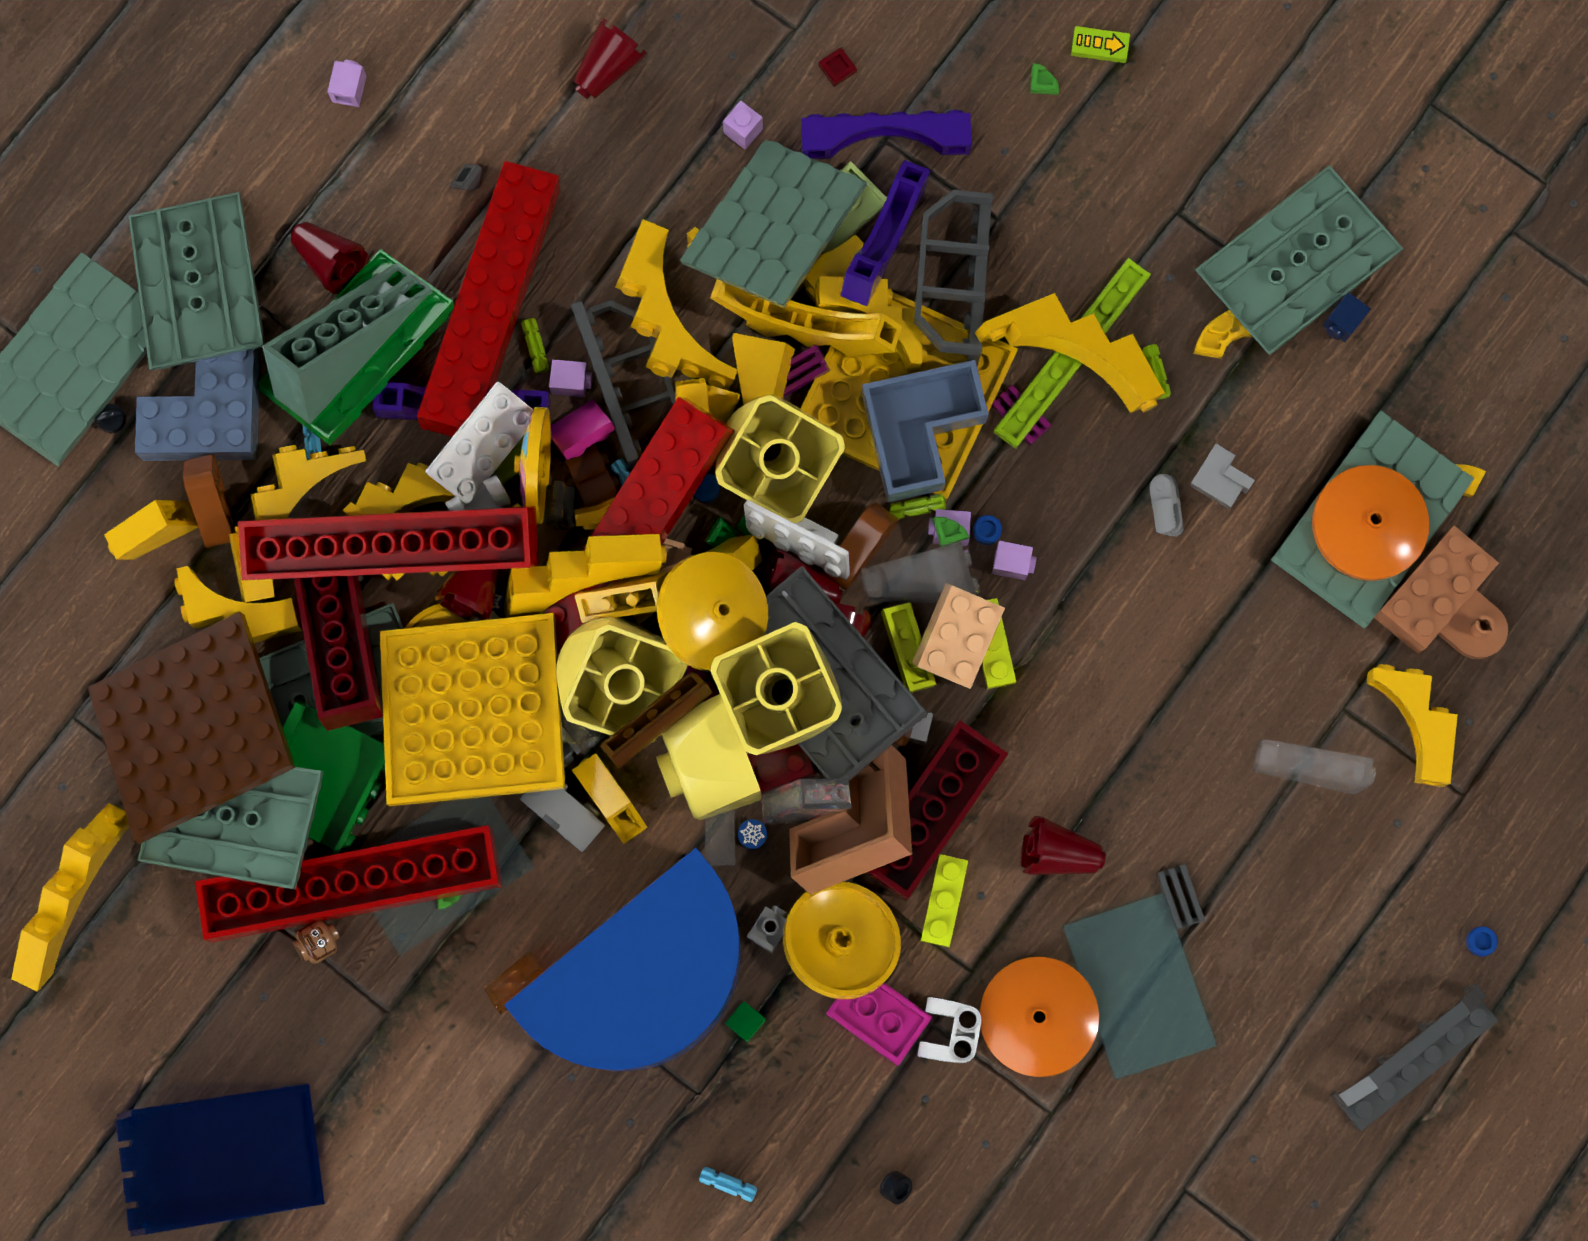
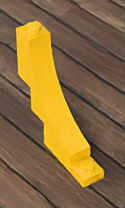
[975,293,1165,413]
[503,534,667,618]
[574,535,762,623]

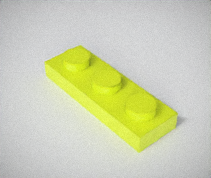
[982,598,1016,690]
[881,602,936,693]
[920,854,968,948]

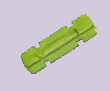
[521,318,549,374]
[1142,344,1171,400]
[890,494,946,519]

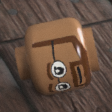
[293,921,340,964]

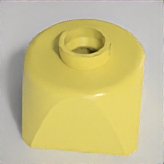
[715,395,845,524]
[556,617,688,744]
[710,622,842,755]
[656,694,761,820]

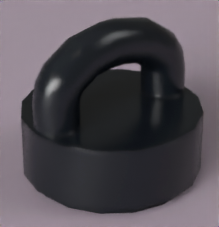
[95,404,126,434]
[880,1171,912,1204]

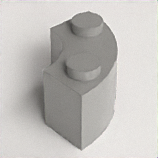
[520,784,605,852]

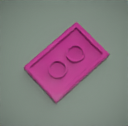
[826,983,932,1066]

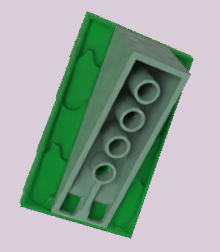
[257,249,454,446]

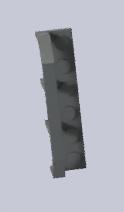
[914,190,993,367]
[571,300,675,471]
[1331,984,1498,1131]

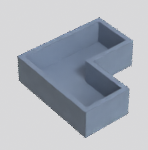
[135,347,260,461]
[861,360,989,503]

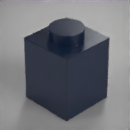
[1323,292,1371,342]

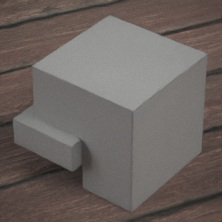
[1190,444,1255,510]

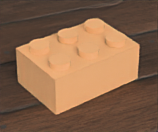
[912,583,1005,689]

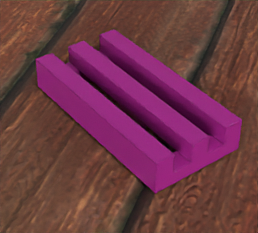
[783,345,830,398]
[992,385,1051,446]

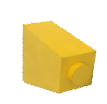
[732,333,795,405]
[104,500,198,560]
[572,753,648,844]

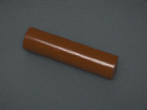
[600,670,712,769]

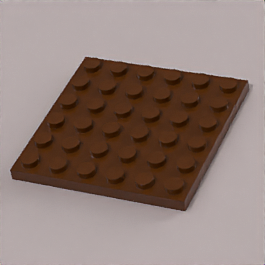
[88,611,296,844]

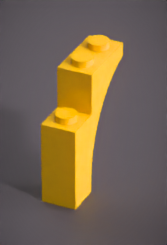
[815,276,927,371]
[355,462,456,515]
[174,566,303,643]
[1367,664,1458,787]

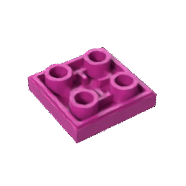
[551,399,615,460]

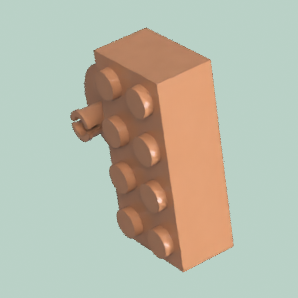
[1374,526,1508,659]

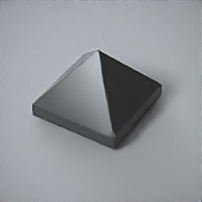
[451,163,482,190]

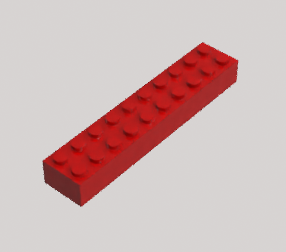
[417,161,560,437]
[542,396,734,656]
[238,506,539,581]
[195,825,503,943]

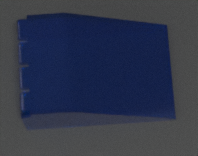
[116,1084,325,1237]

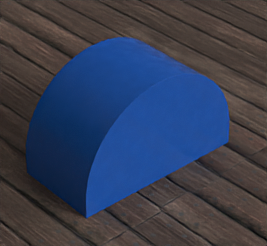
[504,848,741,1071]

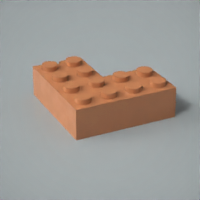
[789,745,912,894]

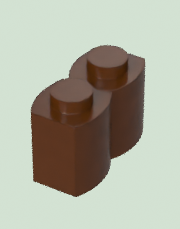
[564,444,621,508]

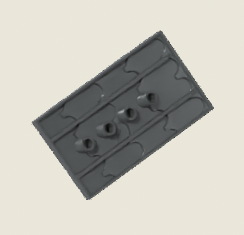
[765,566,928,791]

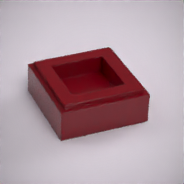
[818,47,857,87]

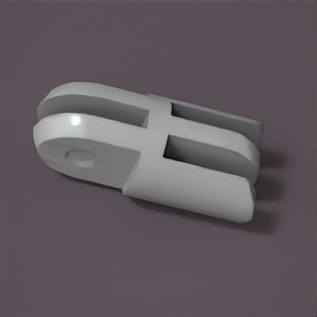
[1150,474,1184,537]

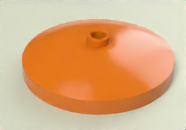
[1312,465,1430,581]
[980,957,1099,1077]

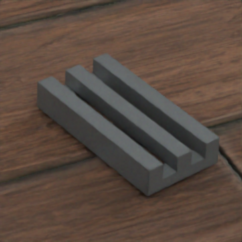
[1156,864,1205,930]

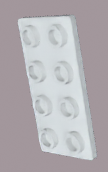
[426,382,533,504]
[744,500,850,580]

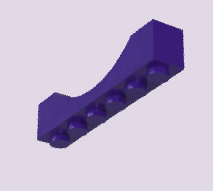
[801,110,972,159]
[841,160,930,306]
[373,382,551,420]

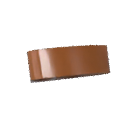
[183,454,235,548]
[822,502,899,590]

